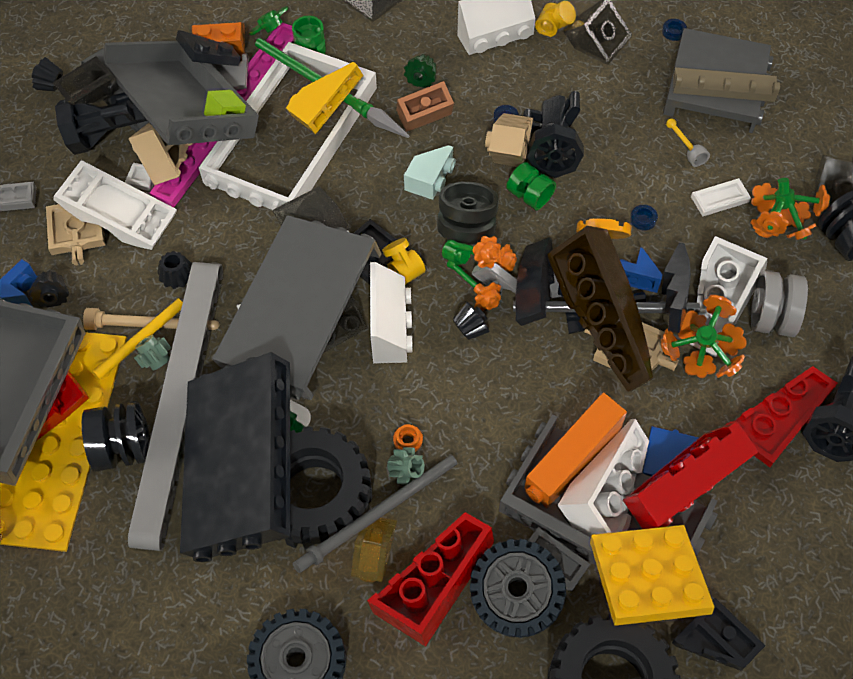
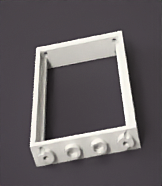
[199,42,377,217]

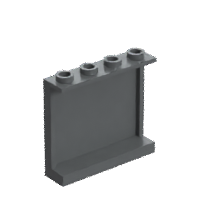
[663,28,774,133]

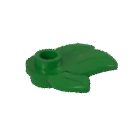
[249,6,289,36]

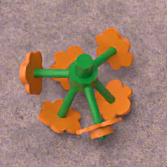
[750,178,830,240]
[661,295,747,378]

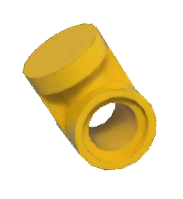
[535,1,576,37]
[382,238,426,285]

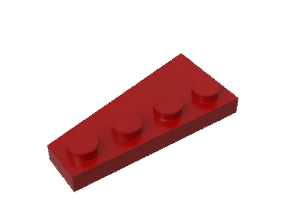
[724,366,838,467]

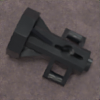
[523,91,584,178]
[55,92,148,155]
[802,356,853,462]

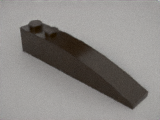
[547,226,653,392]

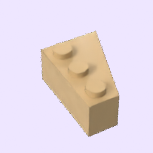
[485,113,533,167]
[128,123,193,185]

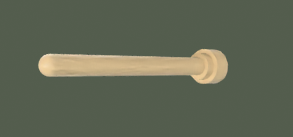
[83,308,220,330]

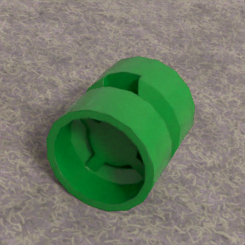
[292,16,326,54]
[506,162,556,211]

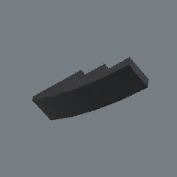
[516,237,555,326]
[662,243,691,333]

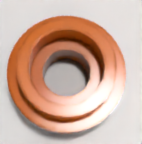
[393,424,423,452]

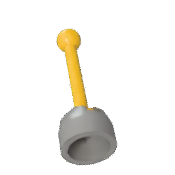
[666,118,710,167]

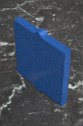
[643,426,698,476]

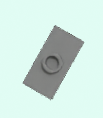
[0,182,36,211]

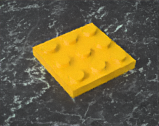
[590,525,715,626]

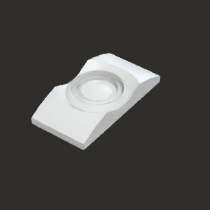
[53,160,177,250]

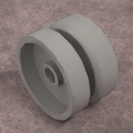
[751,270,808,337]

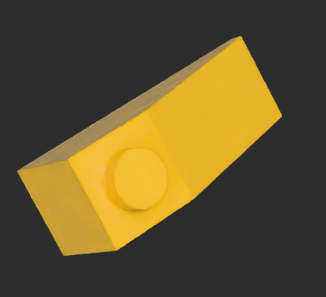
[286,62,363,134]

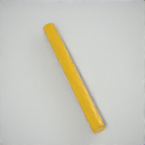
[92,298,183,380]

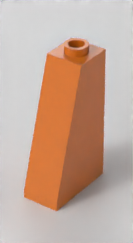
[525,392,627,508]

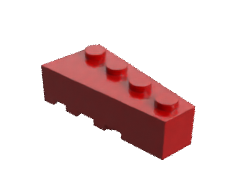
[623,421,759,529]
[367,512,494,647]

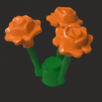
[442,236,517,311]

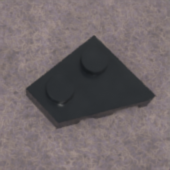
[176,30,241,66]
[672,598,766,671]

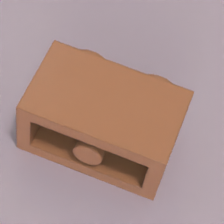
[396,81,454,132]

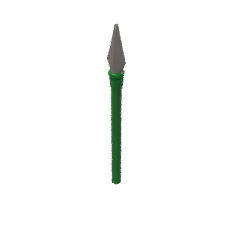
[255,38,409,138]

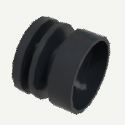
[817,191,853,261]
[81,401,150,472]

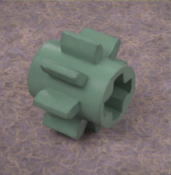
[134,335,171,370]
[387,447,425,485]

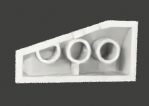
[690,236,767,357]
[558,419,649,537]

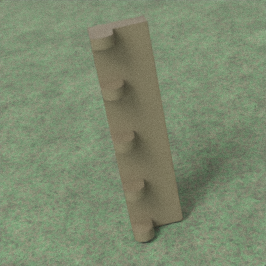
[673,67,780,102]

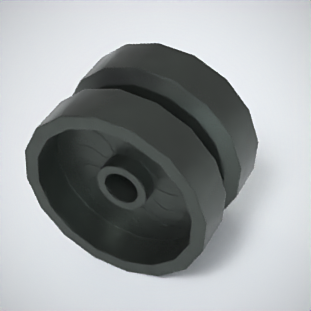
[437,182,499,244]

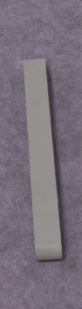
[128,262,223,551]

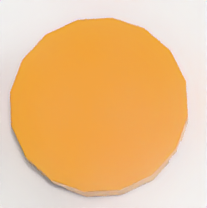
[576,219,631,239]

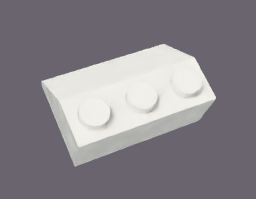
[458,0,535,55]
[370,262,413,363]

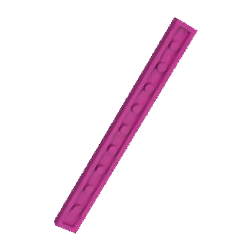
[149,22,294,208]

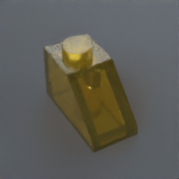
[351,518,397,582]

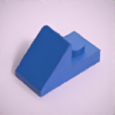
[620,247,663,293]
[0,259,37,307]

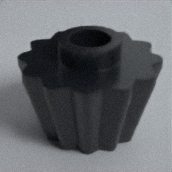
[32,57,63,92]
[157,251,192,289]
[29,270,69,308]
[452,301,490,340]

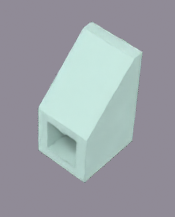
[404,145,456,200]

